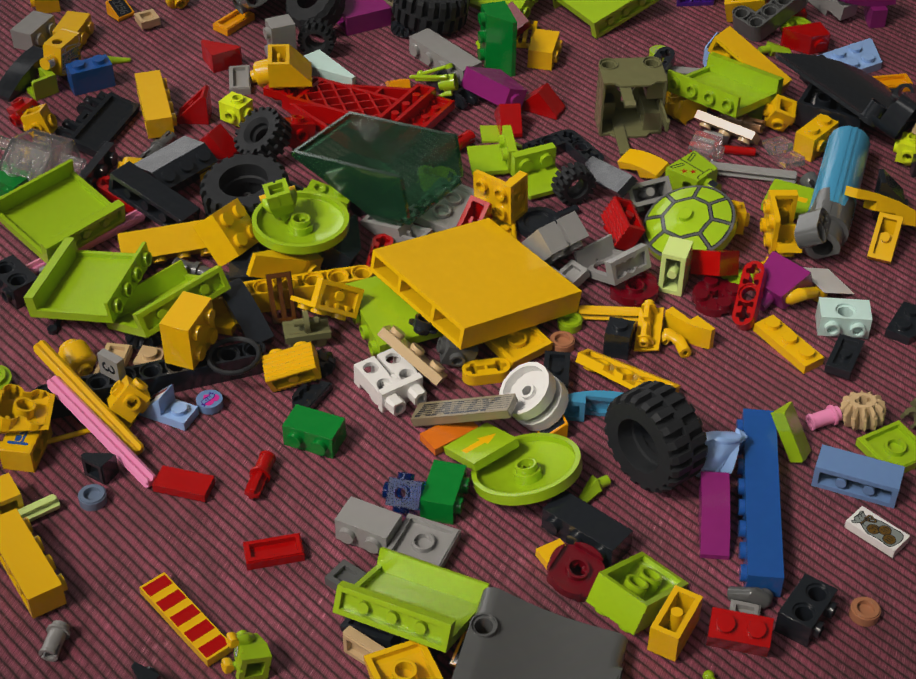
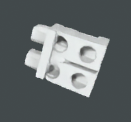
[354,348,427,416]

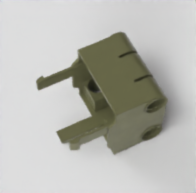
[594,56,670,156]

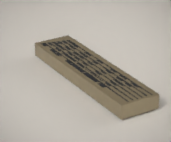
[410,393,518,427]

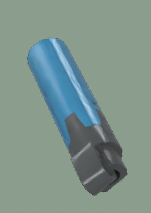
[794,126,871,260]

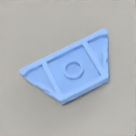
[817,38,882,73]

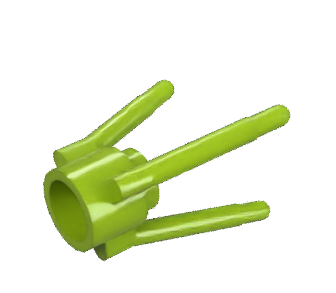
[409,73,459,97]

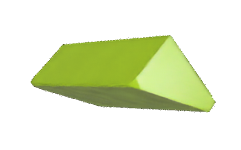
[771,402,811,463]

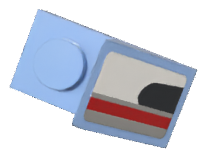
[139,384,199,431]

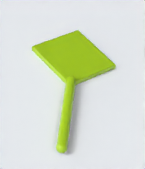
[480,125,522,150]

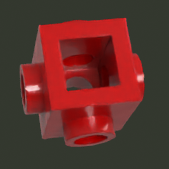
[6,97,39,128]
[285,114,316,148]

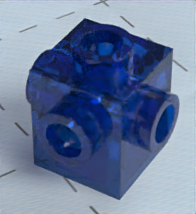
[382,472,426,514]

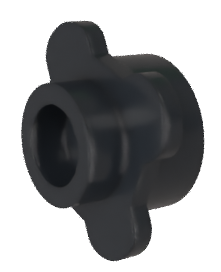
[409,313,438,336]

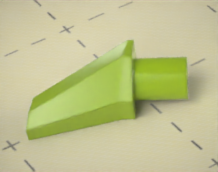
[758,41,792,56]
[578,475,611,503]

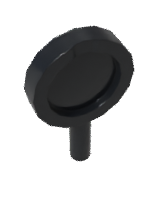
[518,205,580,238]

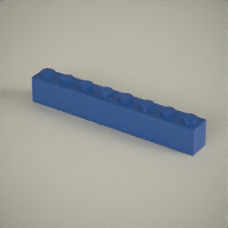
[735,408,784,597]

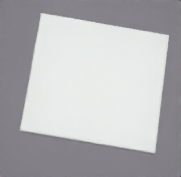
[803,267,854,294]

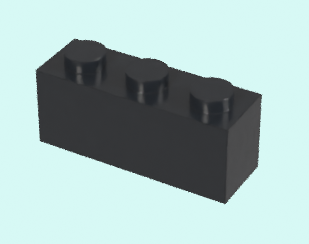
[541,490,633,568]

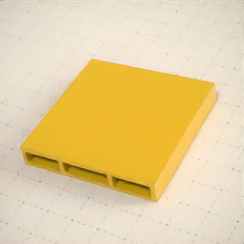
[370,218,582,350]

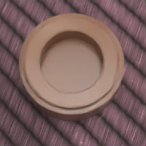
[550,331,575,353]
[849,597,881,627]

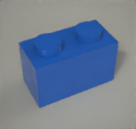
[65,54,116,96]

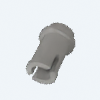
[39,620,71,662]

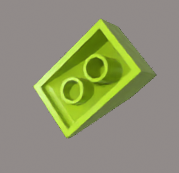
[586,551,689,636]

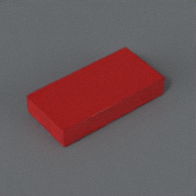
[152,465,216,502]
[243,533,305,571]

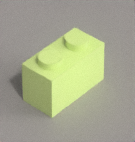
[658,236,693,297]

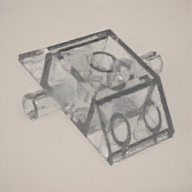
[0,128,87,181]

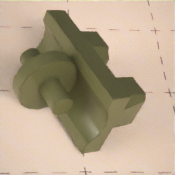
[282,310,331,347]

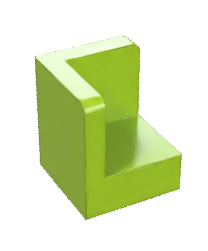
[26,67,59,101]

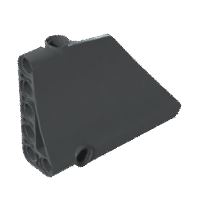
[452,587,628,679]

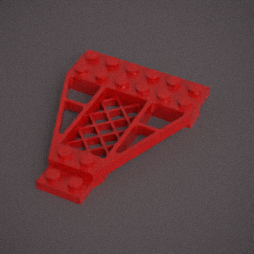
[263,76,455,165]

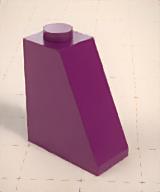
[337,0,393,36]
[460,66,527,108]

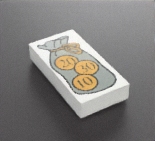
[844,506,910,558]

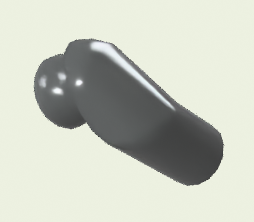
[727,586,773,609]

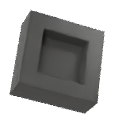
[325,559,366,591]

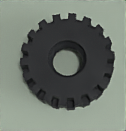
[234,106,292,160]

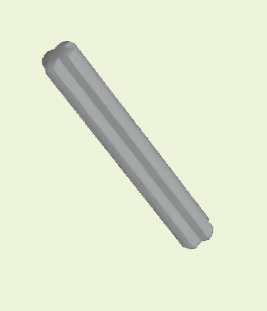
[710,161,797,184]

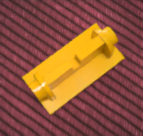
[634,299,665,352]

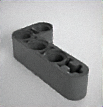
[732,0,808,42]

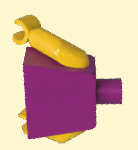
[753,251,828,311]

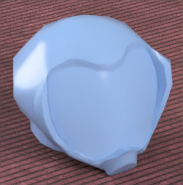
[696,428,748,478]

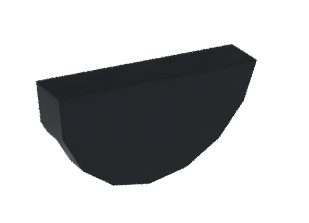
[292,381,333,409]

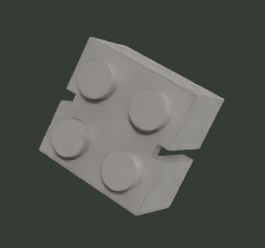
[521,211,589,265]

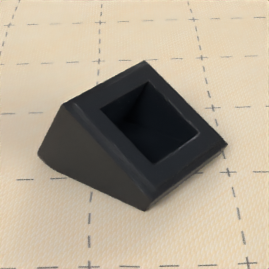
[81,453,119,485]

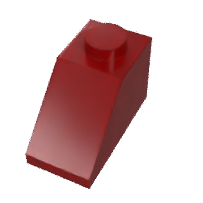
[780,22,831,55]

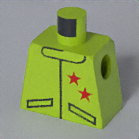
[665,150,722,191]

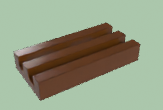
[265,271,298,324]

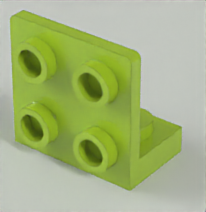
[467,125,518,175]
[511,142,570,199]

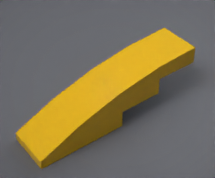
[844,186,916,227]

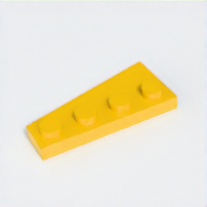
[575,348,681,392]

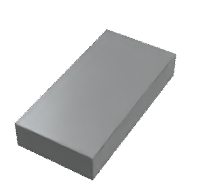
[229,65,251,95]

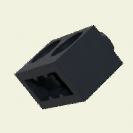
[0,255,38,309]
[774,573,839,647]

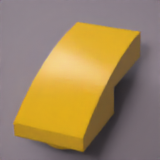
[617,149,669,179]
[663,306,715,349]

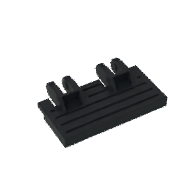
[55,91,140,157]

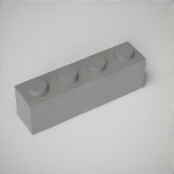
[409,28,482,82]

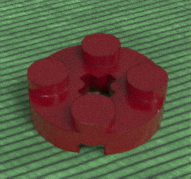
[609,271,659,307]
[691,275,739,318]
[546,542,605,602]

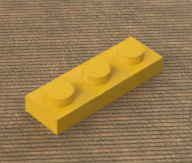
[753,314,824,374]

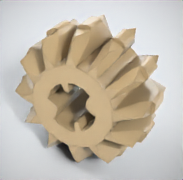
[840,390,886,432]

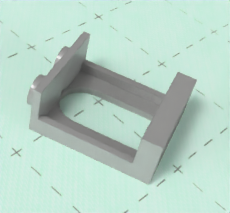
[573,234,652,286]

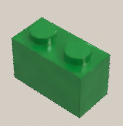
[282,404,346,459]
[420,459,471,525]

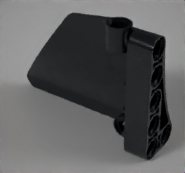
[774,52,916,140]

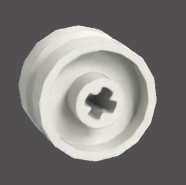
[499,362,569,431]

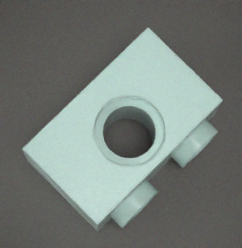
[815,297,872,339]

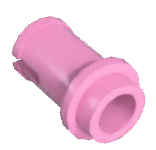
[806,405,843,431]

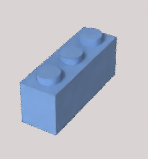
[811,444,905,509]

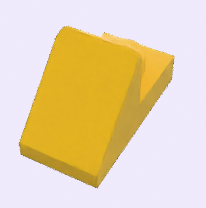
[867,212,904,264]

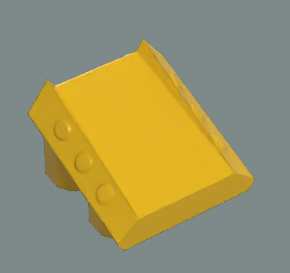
[664,91,708,126]
[0,384,55,434]

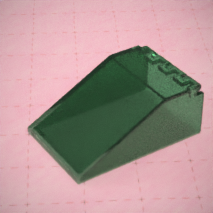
[291,111,464,226]

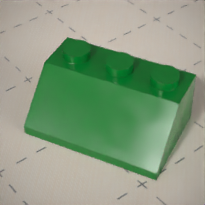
[477,1,517,77]

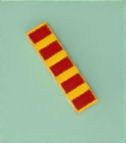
[139,572,233,667]

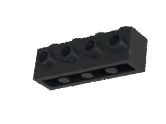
[108,161,200,226]

